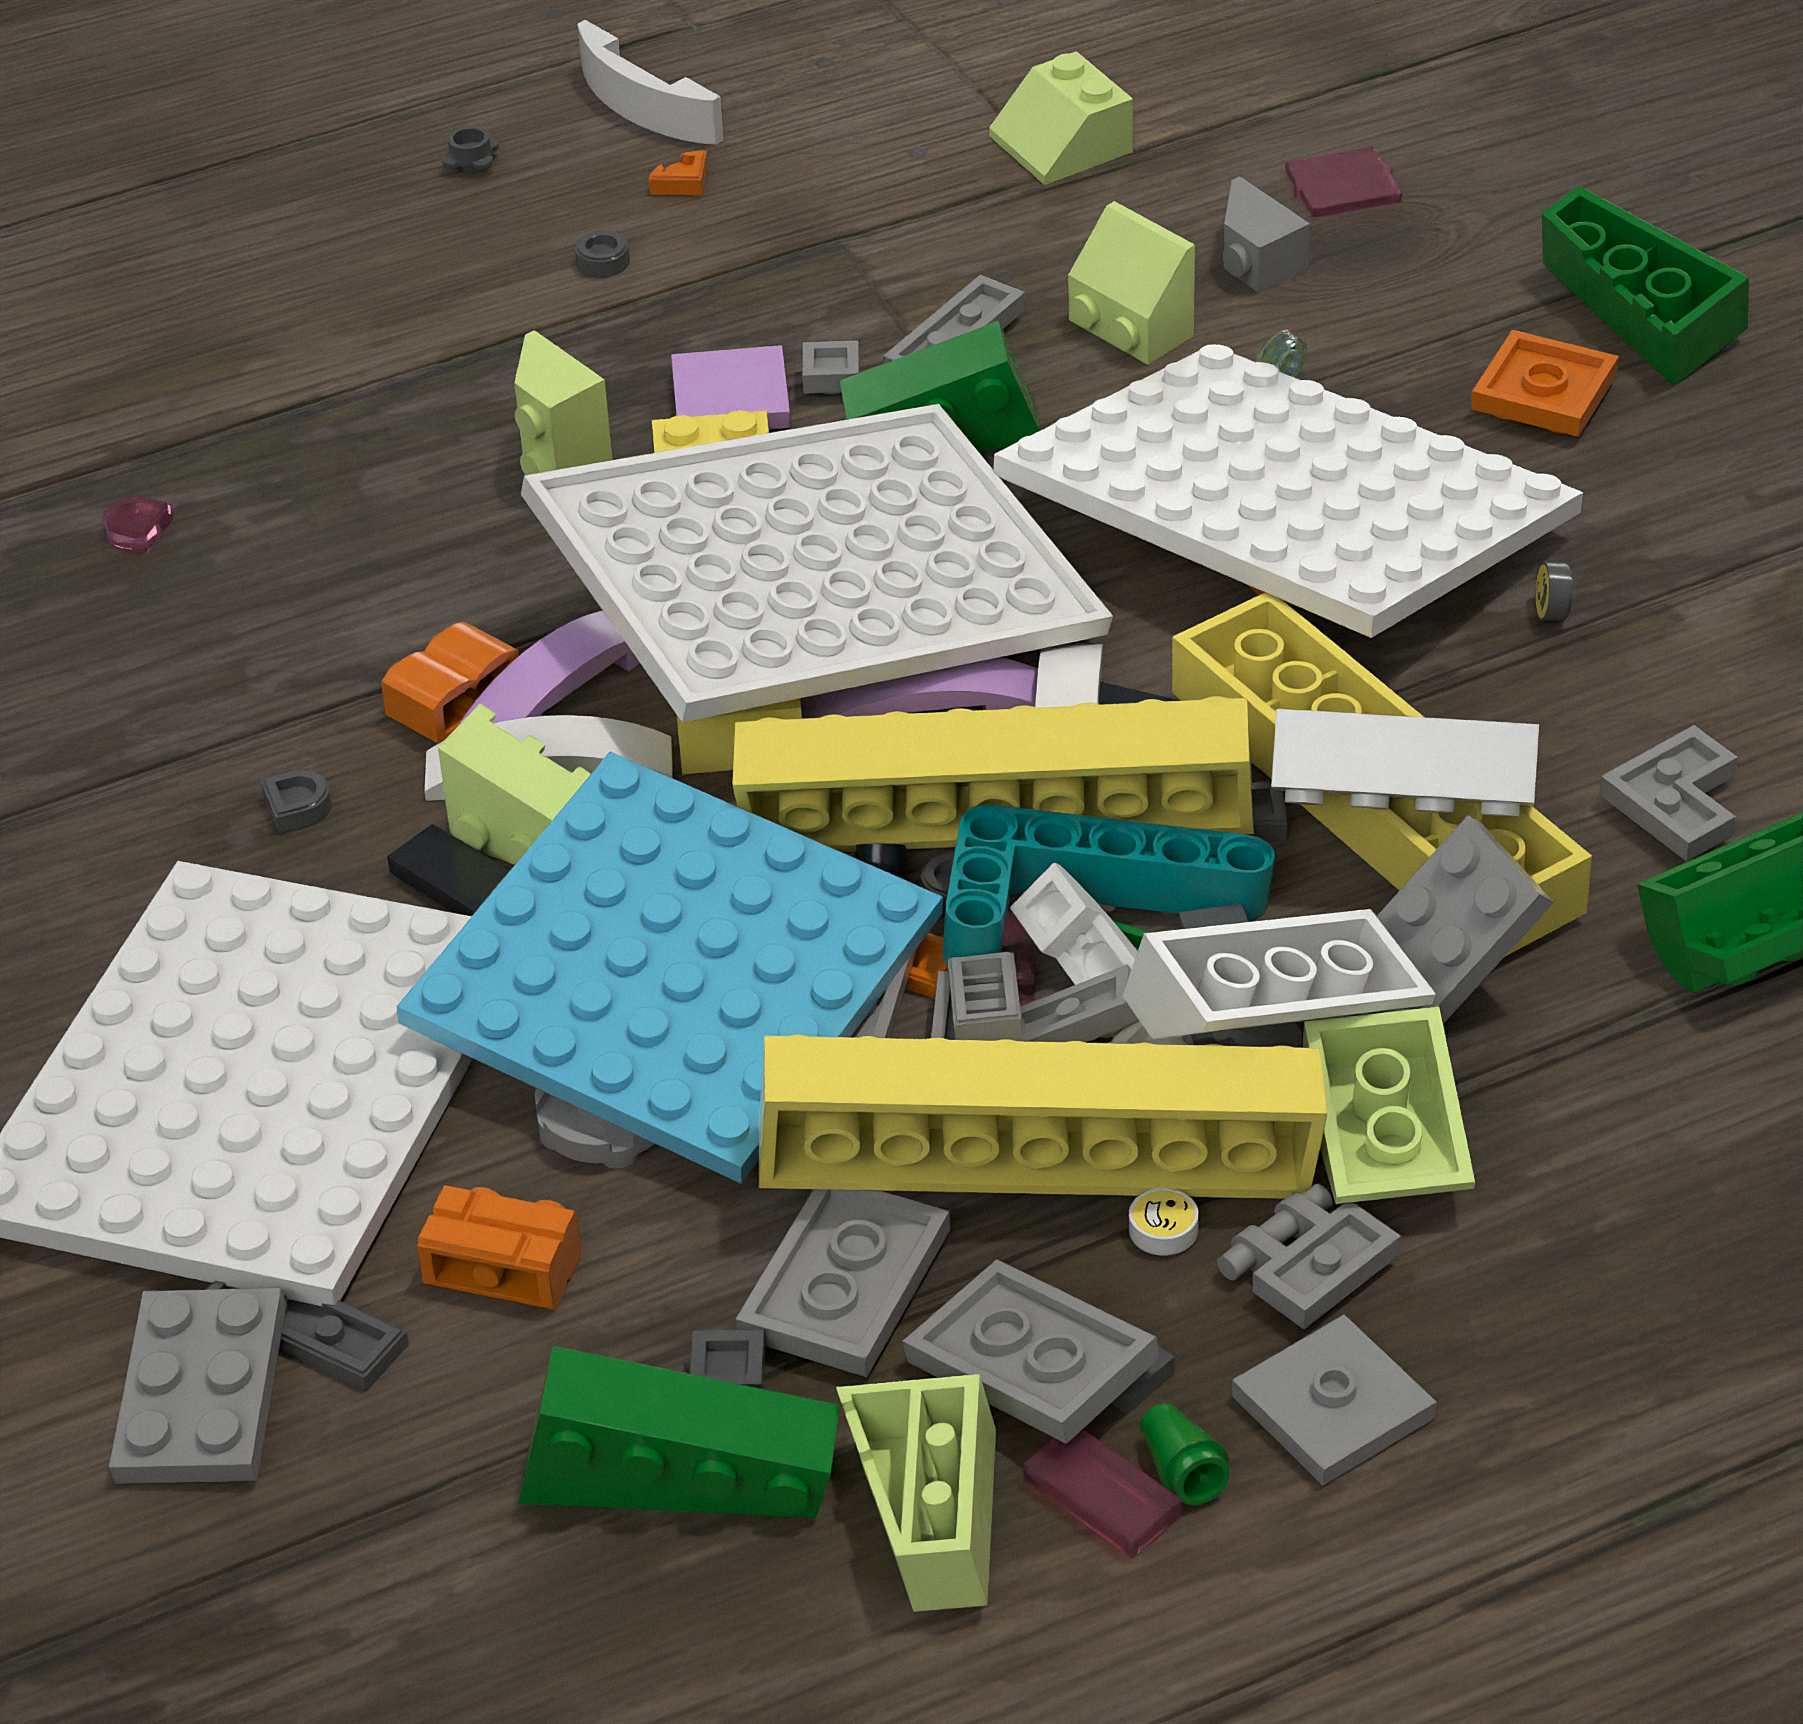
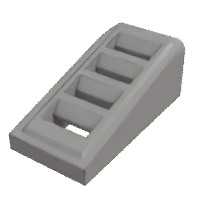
[948,952,1023,1041]

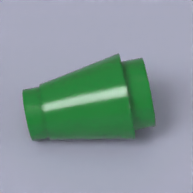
[1140,1403,1230,1505]

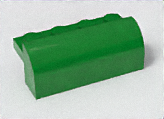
[1637,812,1803,993]

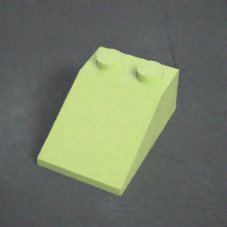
[1302,1007,1475,1204]

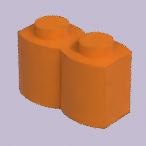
[381,622,519,743]

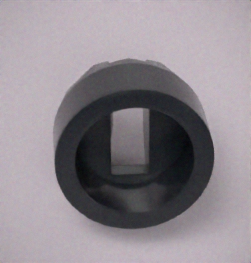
[855,843,906,878]

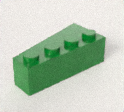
[1542,185,1749,386]
[518,1346,840,1518]

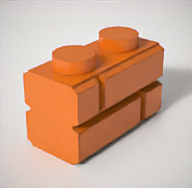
[417,1185,582,1310]

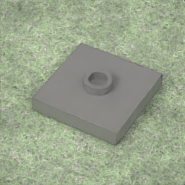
[1232,1315,1437,1486]

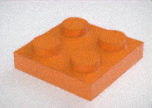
[1471,330,1619,437]

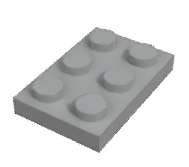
[1376,815,1554,1024]
[736,1189,950,1377]
[902,1259,1160,1444]
[109,1288,286,1484]

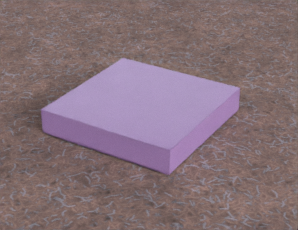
[671,345,791,430]

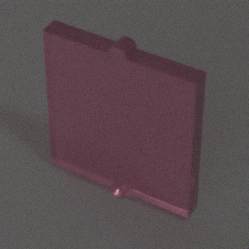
[1285,146,1402,218]

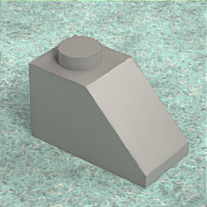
[1223,176,1310,293]

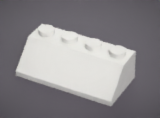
[1271,709,1539,817]
[1122,909,1436,1040]

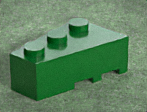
[840,321,1042,451]

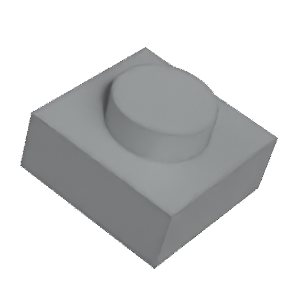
[802,340,859,395]

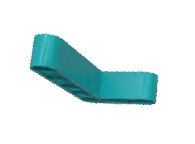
[942,805,1275,968]

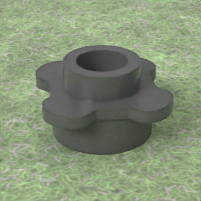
[442,126,499,172]

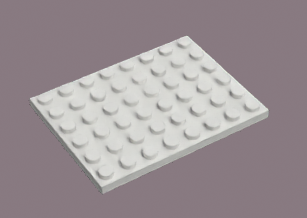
[994,345,1583,638]
[521,404,1113,722]
[0,861,473,1306]

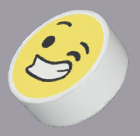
[1129,1188,1198,1256]

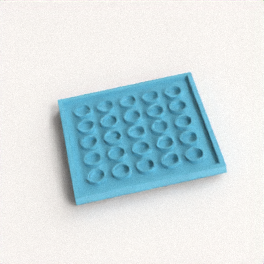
[396,751,943,1184]

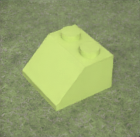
[989,51,1133,185]
[1068,201,1195,365]
[514,330,613,475]

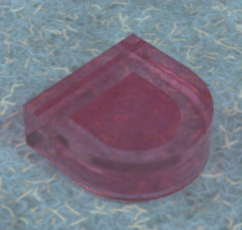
[103,496,173,553]

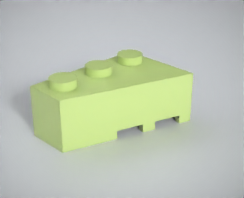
[438,703,591,865]
[836,1374,996,1612]

